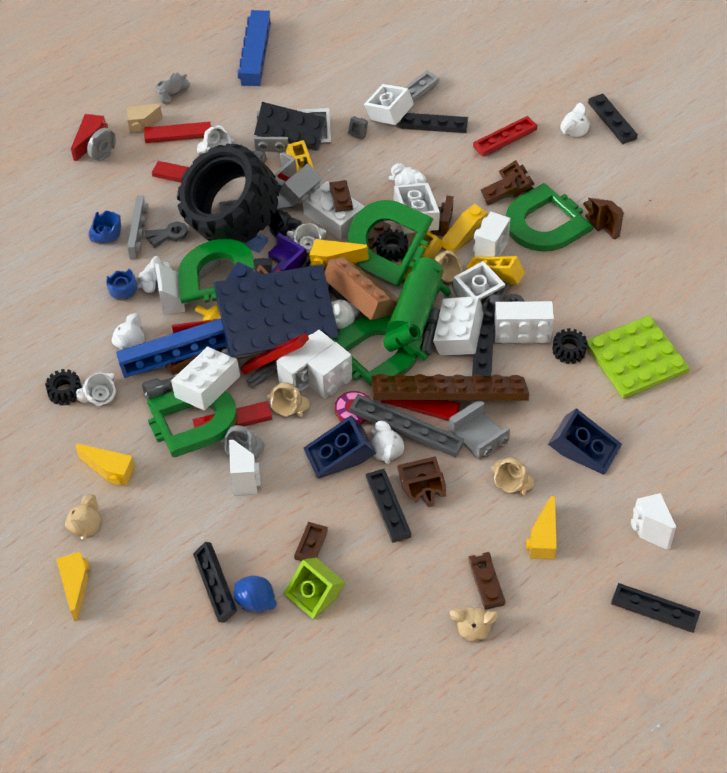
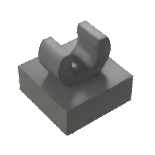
[348,116,368,139]

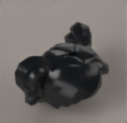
[268,209,302,238]

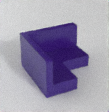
[268,233,307,273]

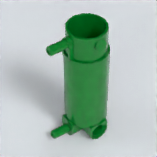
[383,257,451,361]

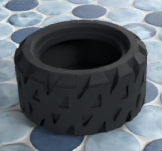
[177,144,279,243]

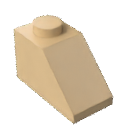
[127,104,162,132]

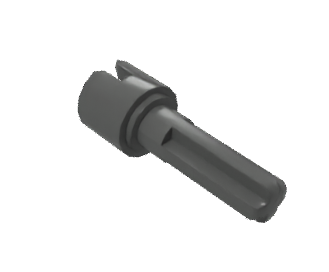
[482,281,510,318]
[421,308,440,355]
[246,358,279,388]
[142,376,175,400]

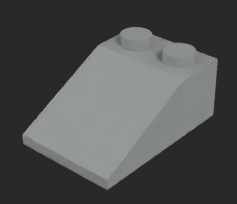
[277,163,323,208]

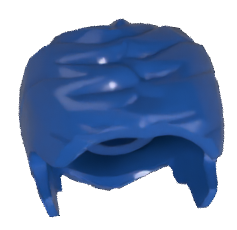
[88,210,121,243]
[106,269,137,300]
[234,576,277,613]

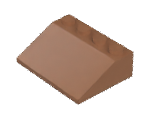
[324,257,398,320]

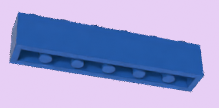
[238,10,271,86]
[116,319,227,378]

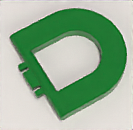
[506,183,594,252]
[348,200,434,287]
[178,239,256,304]
[332,315,418,387]
[147,391,237,457]

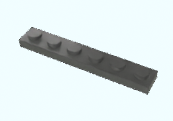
[349,394,464,458]

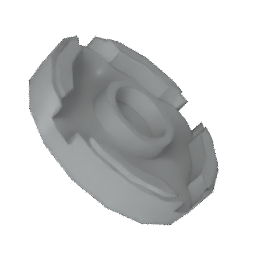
[87,128,116,161]

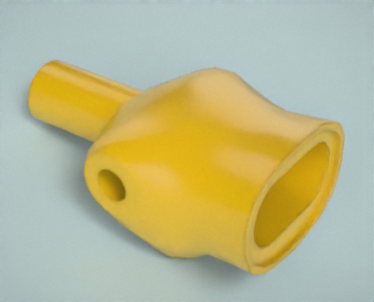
[195,305,221,321]

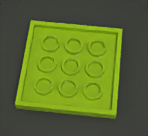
[587,315,690,399]

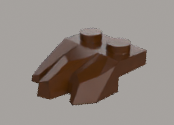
[583,197,624,240]
[397,456,446,507]

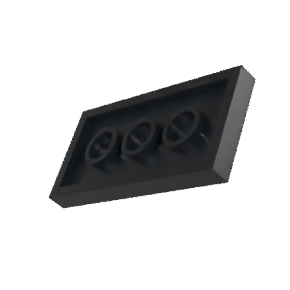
[254,102,327,151]

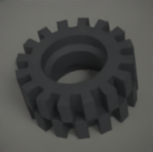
[376,229,408,262]
[552,328,588,364]
[45,369,82,406]

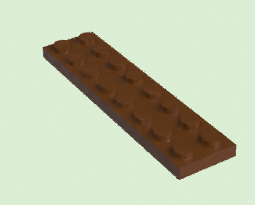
[371,374,529,401]

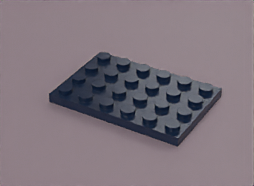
[213,264,339,357]

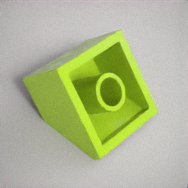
[283,557,346,619]

